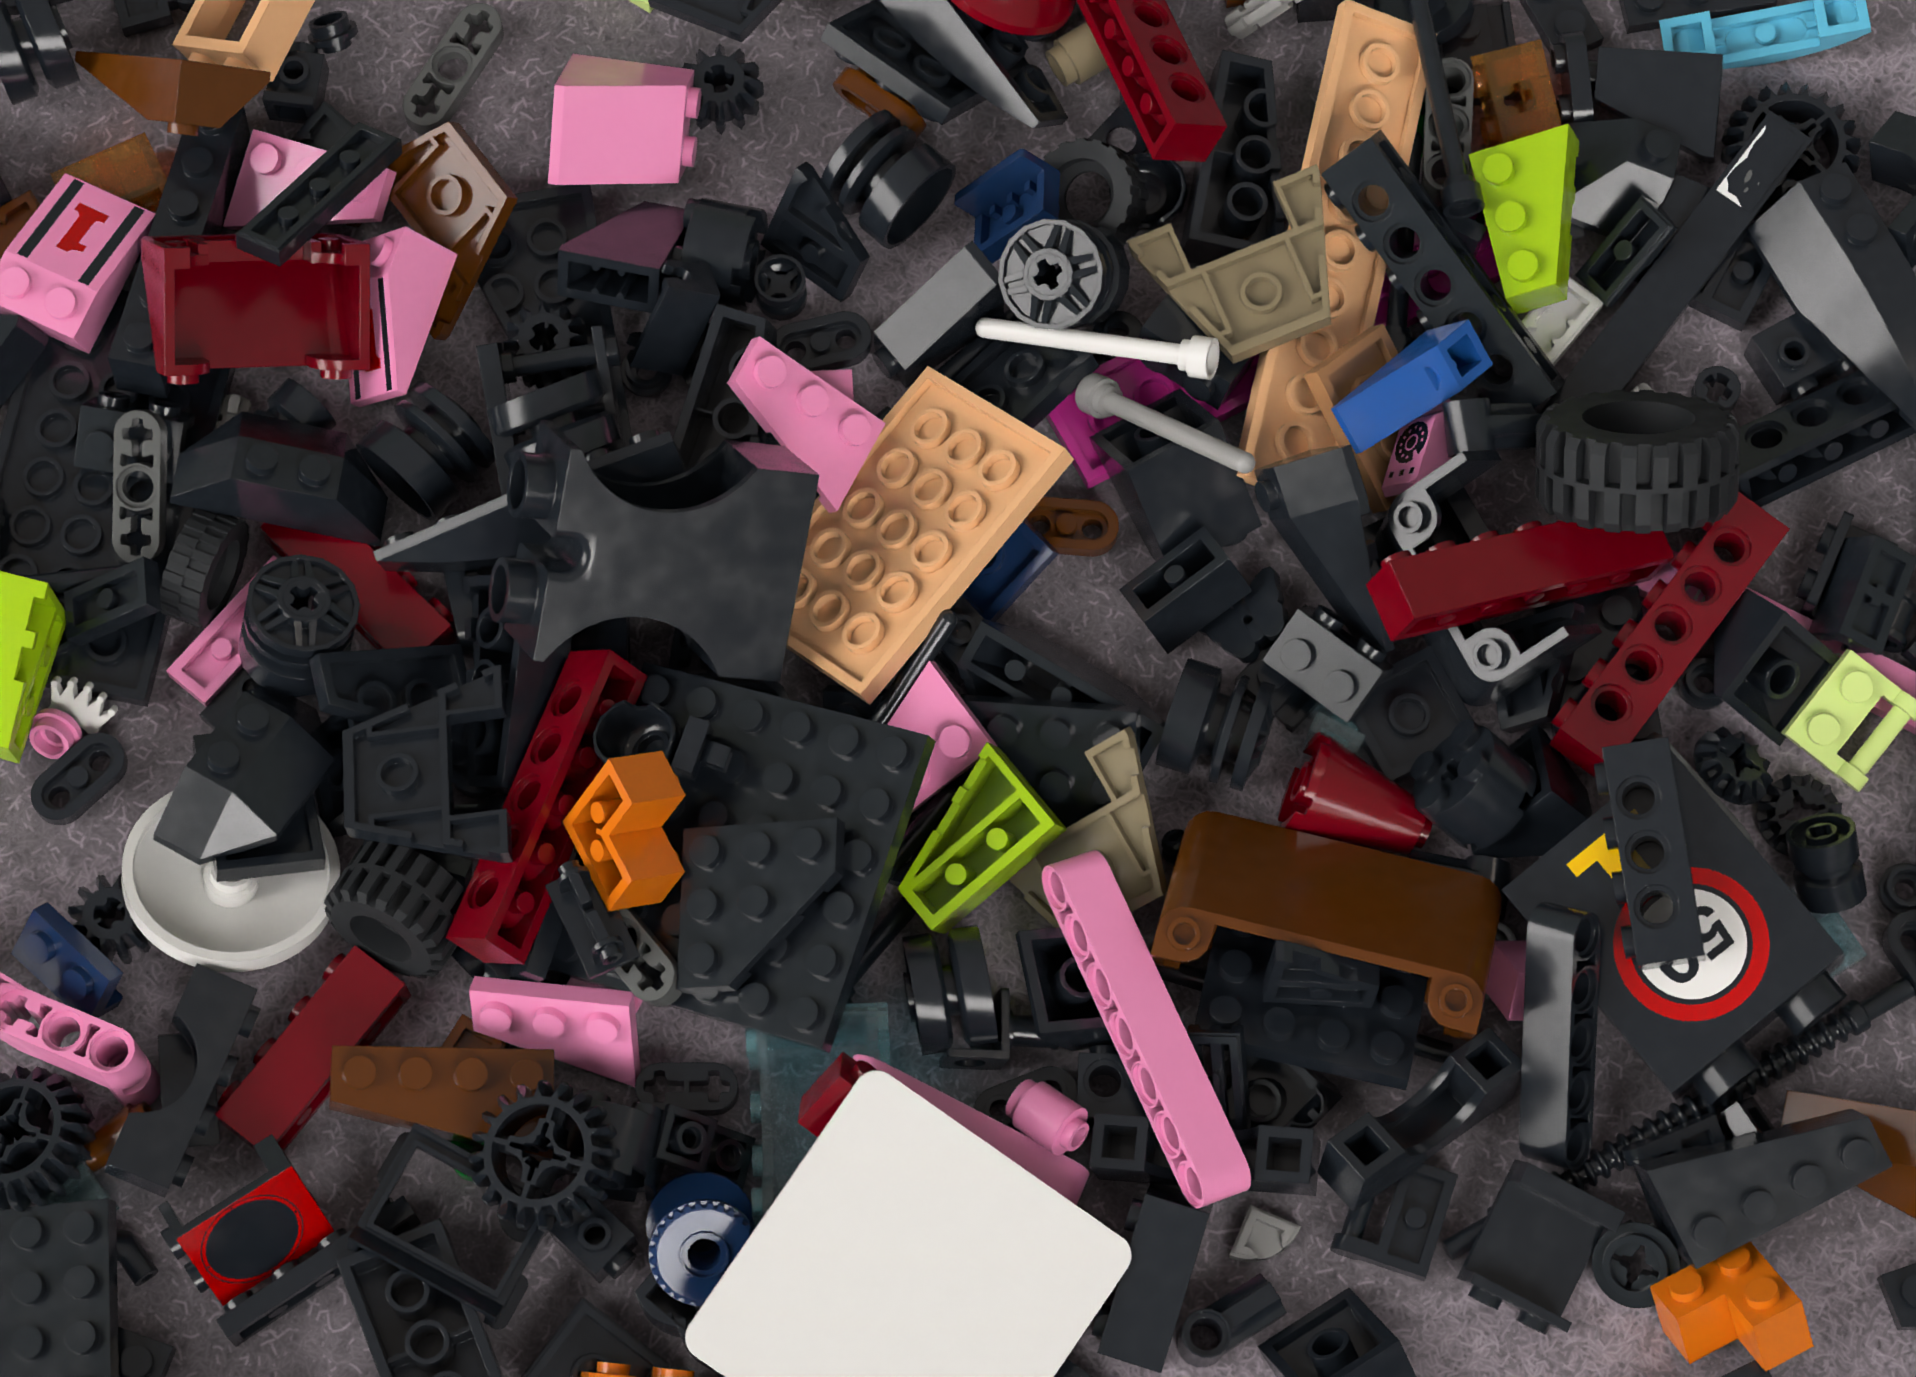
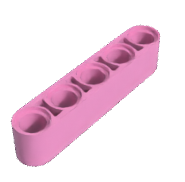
[853,1054,1090,1205]

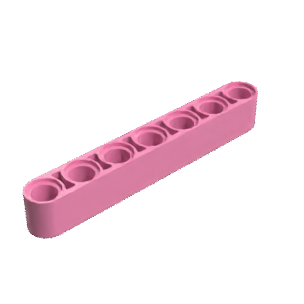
[1042,850,1251,1209]

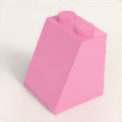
[548,54,701,185]

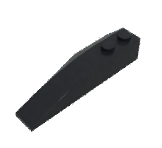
[877,0,1068,129]
[1746,162,1916,430]

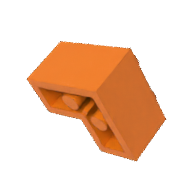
[562,751,686,912]
[1650,1241,1814,1372]

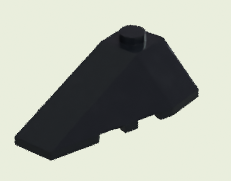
[1254,444,1395,652]

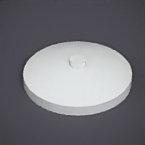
[121,791,340,972]

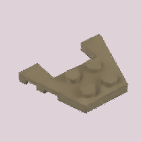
[1127,164,1331,364]
[1009,726,1168,927]

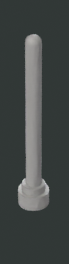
[1075,373,1256,474]

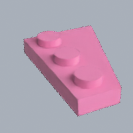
[727,336,886,513]
[469,976,641,1087]

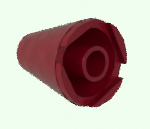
[1278,732,1433,854]

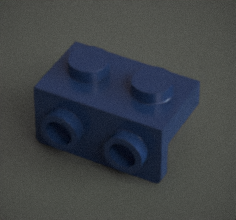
[954,149,1060,264]
[11,902,123,1018]

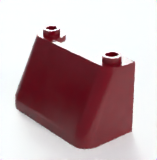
[141,233,370,385]

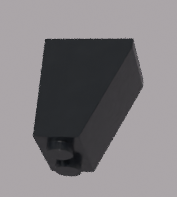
[1089,388,1262,561]

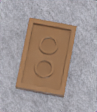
[1303,324,1399,513]

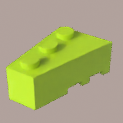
[1468,123,1579,315]
[0,571,66,763]
[898,742,1067,934]

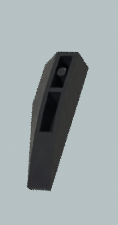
[373,429,687,573]

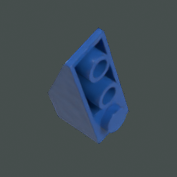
[1331,319,1493,454]

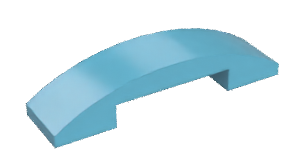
[1659,0,1871,69]

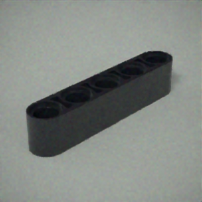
[1519,902,1601,1170]

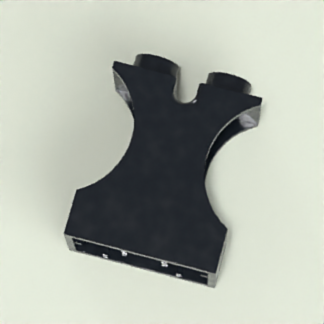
[489,420,819,682]

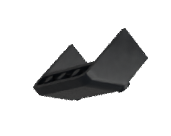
[1375,451,1602,707]

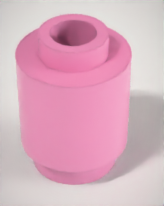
[1005,1079,1089,1156]

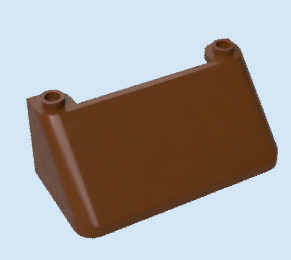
[1151,811,1502,1041]

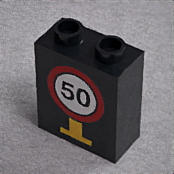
[1501,750,1847,1107]

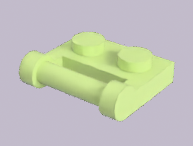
[1781,649,1916,792]

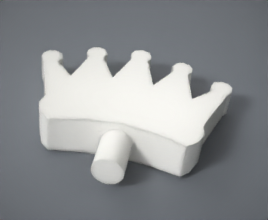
[49,676,118,734]

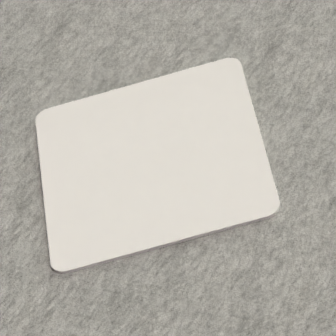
[685,1070,1131,1377]

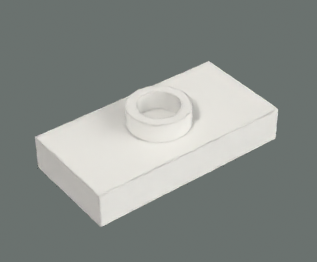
[1501,277,1604,366]

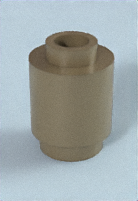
[1045,22,1109,87]

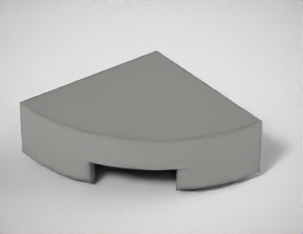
[1229,1205,1301,1262]

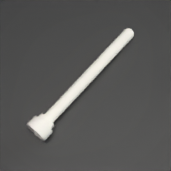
[975,317,1220,380]

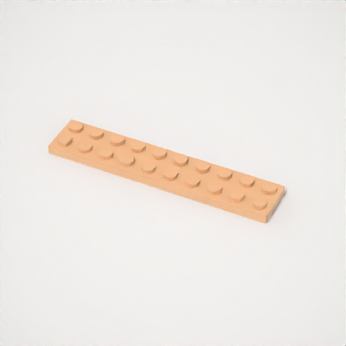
[1236,0,1437,486]

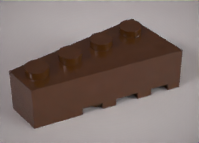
[329,1045,554,1163]

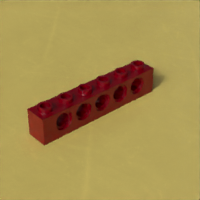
[1076,0,1227,162]
[1549,492,1790,778]
[446,649,647,964]

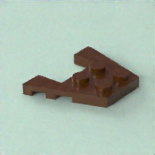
[346,121,518,341]

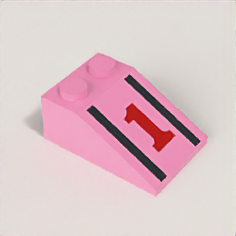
[0,173,156,354]
[349,226,458,407]

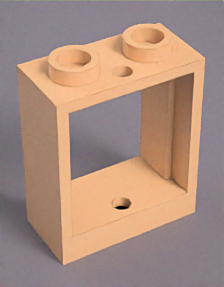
[172,0,315,82]

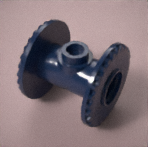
[646,1171,755,1306]

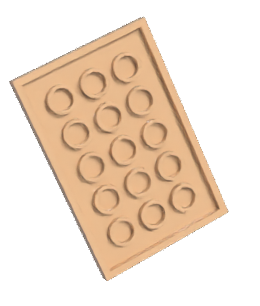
[786,366,1074,705]

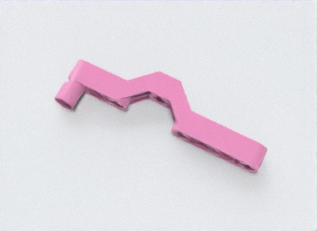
[0,972,161,1107]

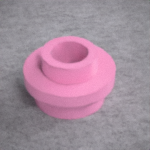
[29,708,83,759]

